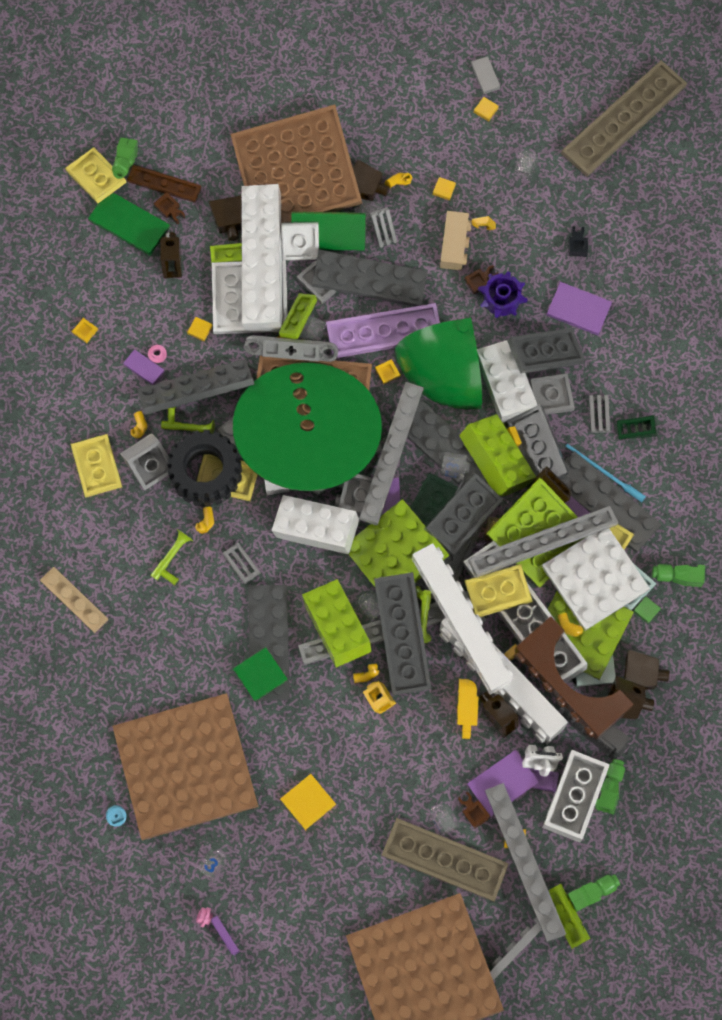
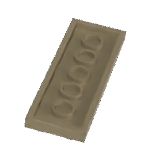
[381,818,509,902]

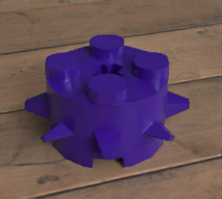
[478,271,528,318]

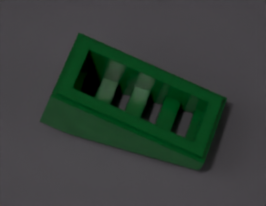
[616,415,657,440]

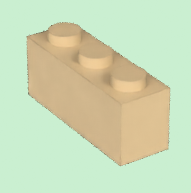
[440,211,472,271]

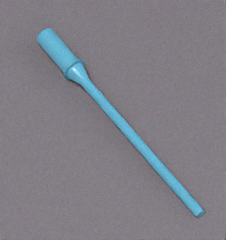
[565,444,646,503]

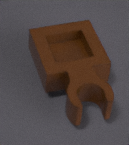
[154,192,185,224]
[464,265,498,294]
[458,792,491,829]

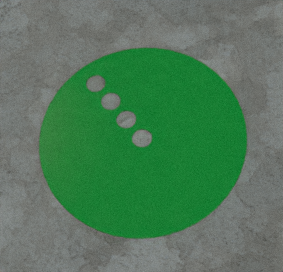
[233,363,382,491]

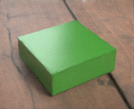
[633,596,661,624]

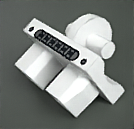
[522,745,563,776]

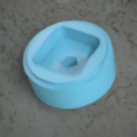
[106,805,127,827]

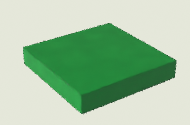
[233,647,288,702]

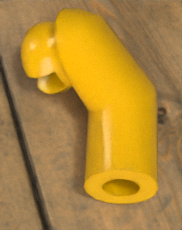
[385,173,412,188]
[130,411,148,439]
[195,507,214,534]
[558,613,583,637]
[353,664,379,683]

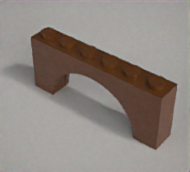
[515,617,634,740]

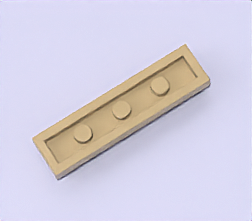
[40,567,108,633]

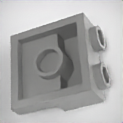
[334,474,373,515]

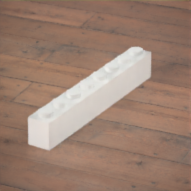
[412,544,513,695]

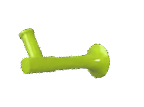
[161,407,215,434]
[150,529,193,586]
[415,586,432,643]

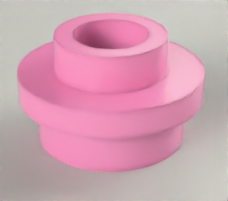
[148,345,167,363]
[196,907,213,927]

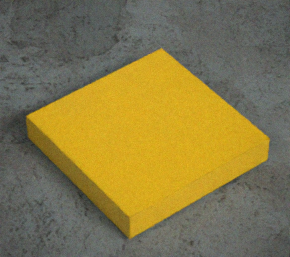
[280,774,336,831]

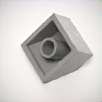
[120,433,169,491]

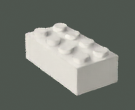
[477,340,538,423]
[272,495,359,554]
[542,750,610,843]

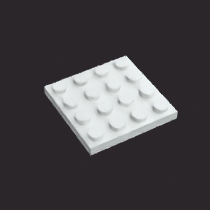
[212,260,288,334]
[541,529,650,631]

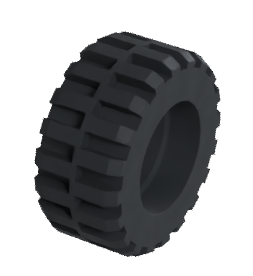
[167,430,242,507]

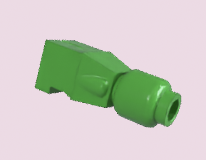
[112,138,138,179]
[652,564,705,587]
[595,759,625,815]
[567,874,620,912]

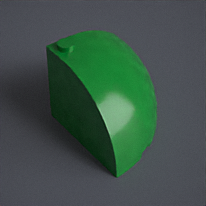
[394,318,482,410]

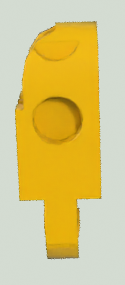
[457,679,479,739]

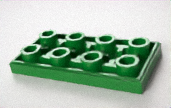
[88,193,170,256]
[291,211,366,251]

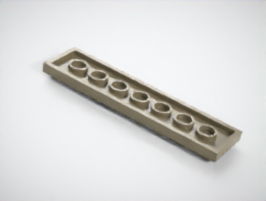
[561,60,687,177]

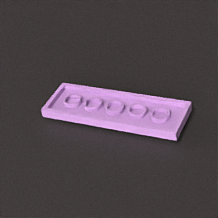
[326,303,440,358]

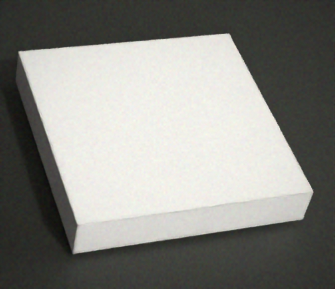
[281,222,319,260]

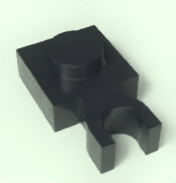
[568,226,588,257]

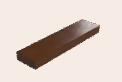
[127,165,202,203]

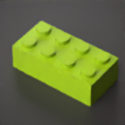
[459,414,536,497]
[302,579,372,668]

